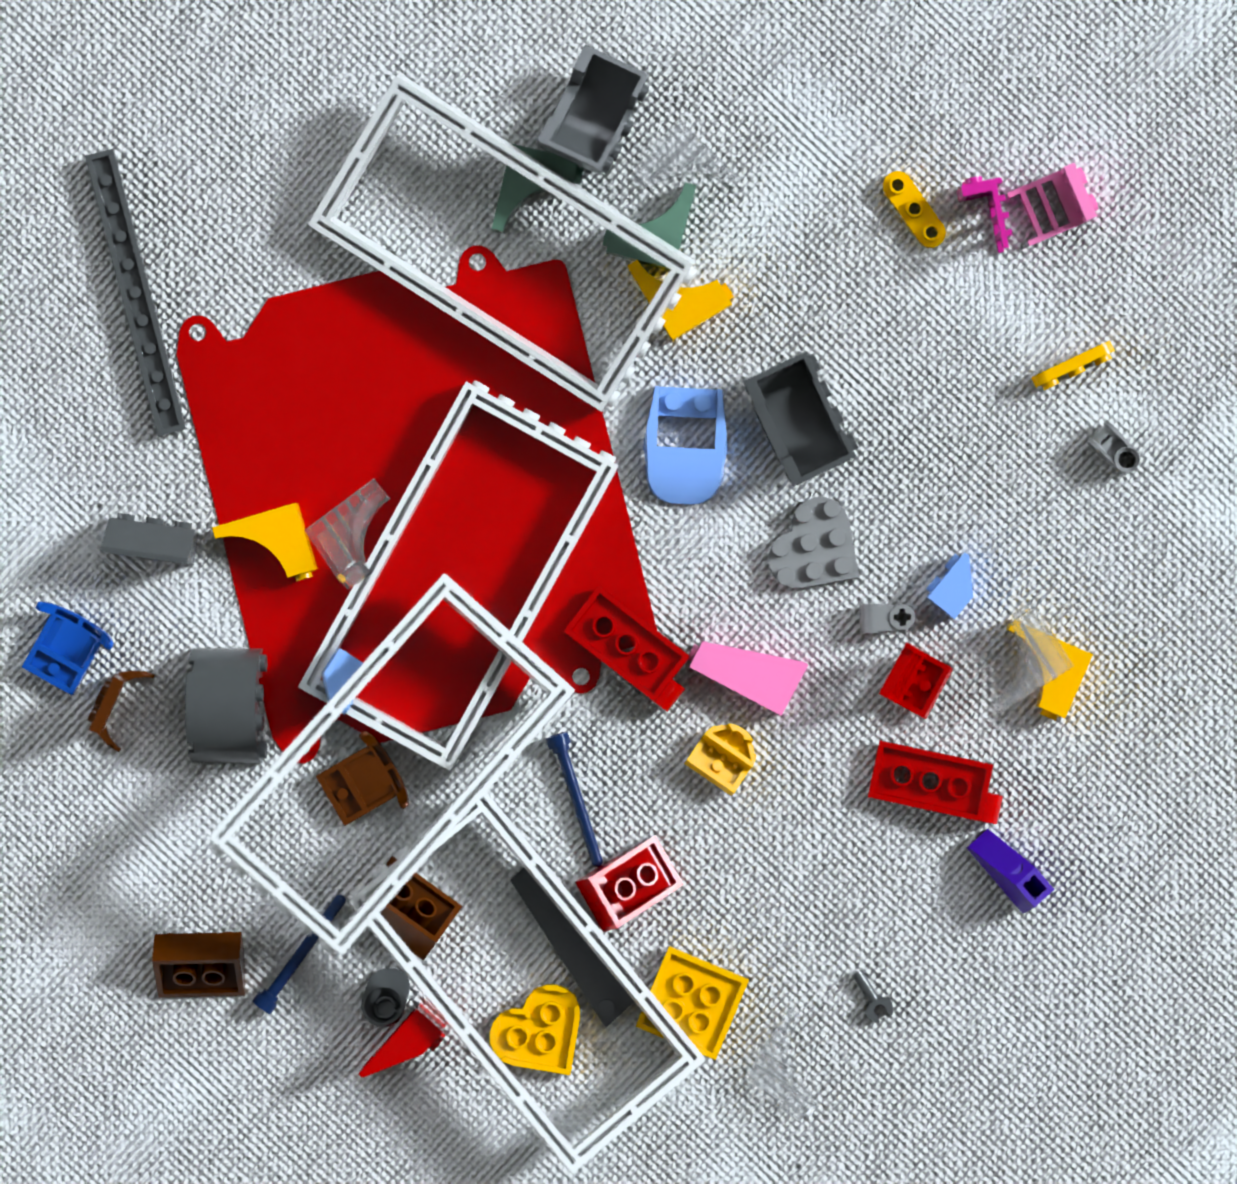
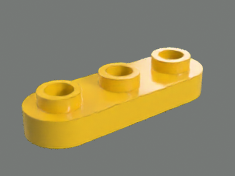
[882,171,946,248]
[1031,340,1115,390]

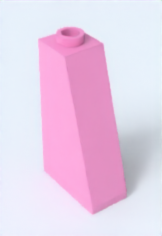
[688,641,809,716]

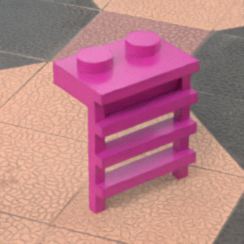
[956,176,1013,253]

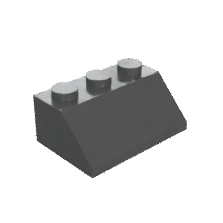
[100,513,199,564]

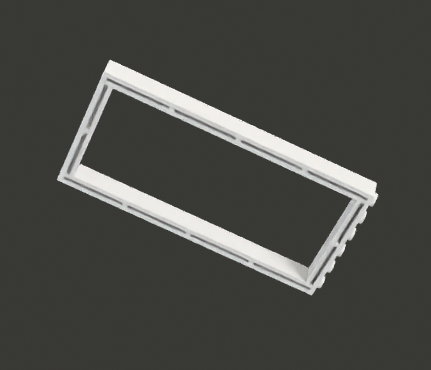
[308,74,697,412]
[298,380,619,771]
[207,573,575,955]
[347,792,707,1174]

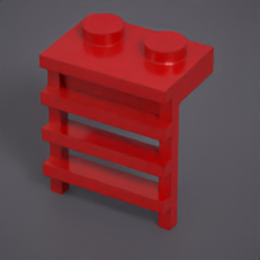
[879,642,954,719]

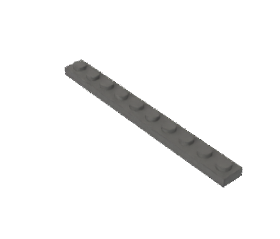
[85,149,187,436]

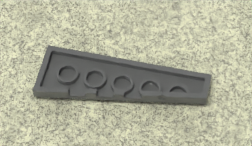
[510,868,648,1027]

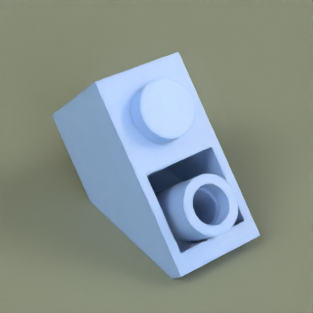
[926,552,973,619]
[321,648,363,715]

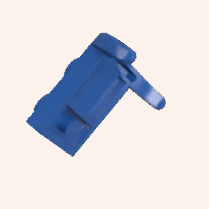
[22,602,114,695]

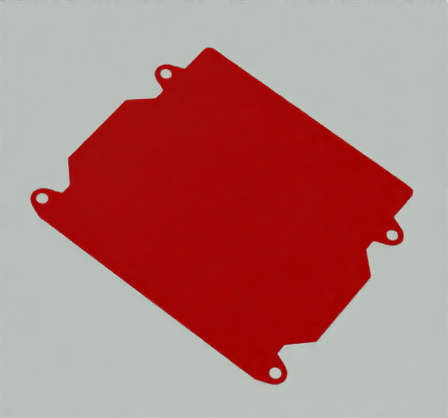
[176,245,657,763]

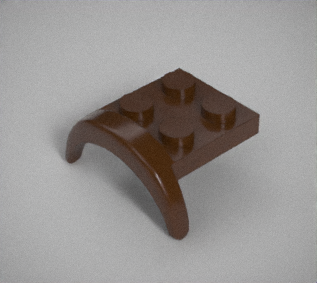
[87,671,155,752]
[316,731,409,826]

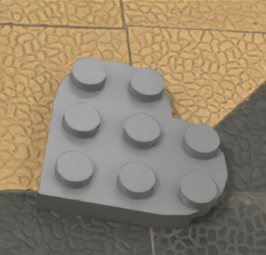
[769,497,860,588]

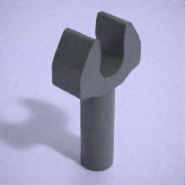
[853,970,893,1023]

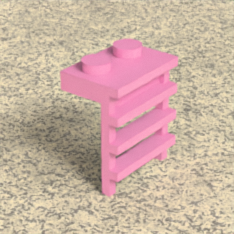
[1006,163,1099,247]

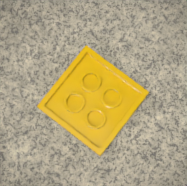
[635,946,749,1060]

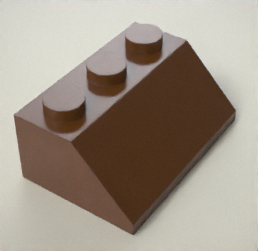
[379,856,462,961]
[152,932,245,998]

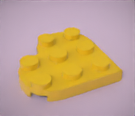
[489,984,580,1075]

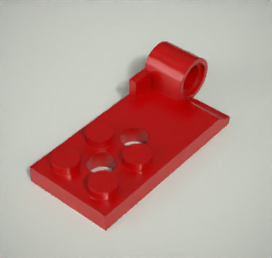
[564,586,690,712]
[868,740,1003,824]

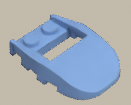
[643,386,728,505]

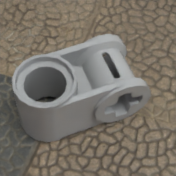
[1086,420,1140,474]
[860,604,915,634]

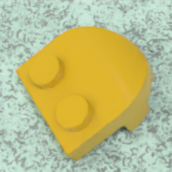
[684,724,756,796]

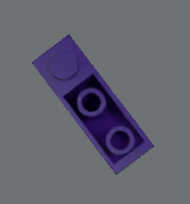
[966,829,1054,914]

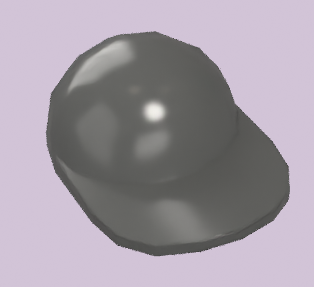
[361,968,410,1028]

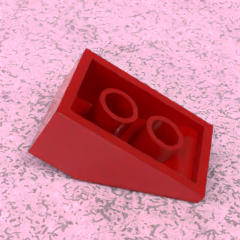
[575,835,684,932]
[358,1002,446,1078]

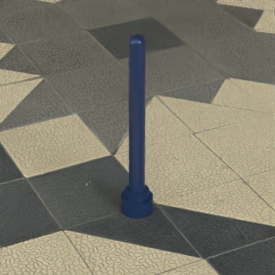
[545,731,603,867]
[252,894,346,1015]

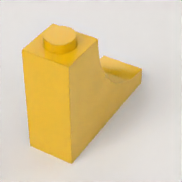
[627,260,734,342]
[212,503,318,582]
[1006,619,1093,721]

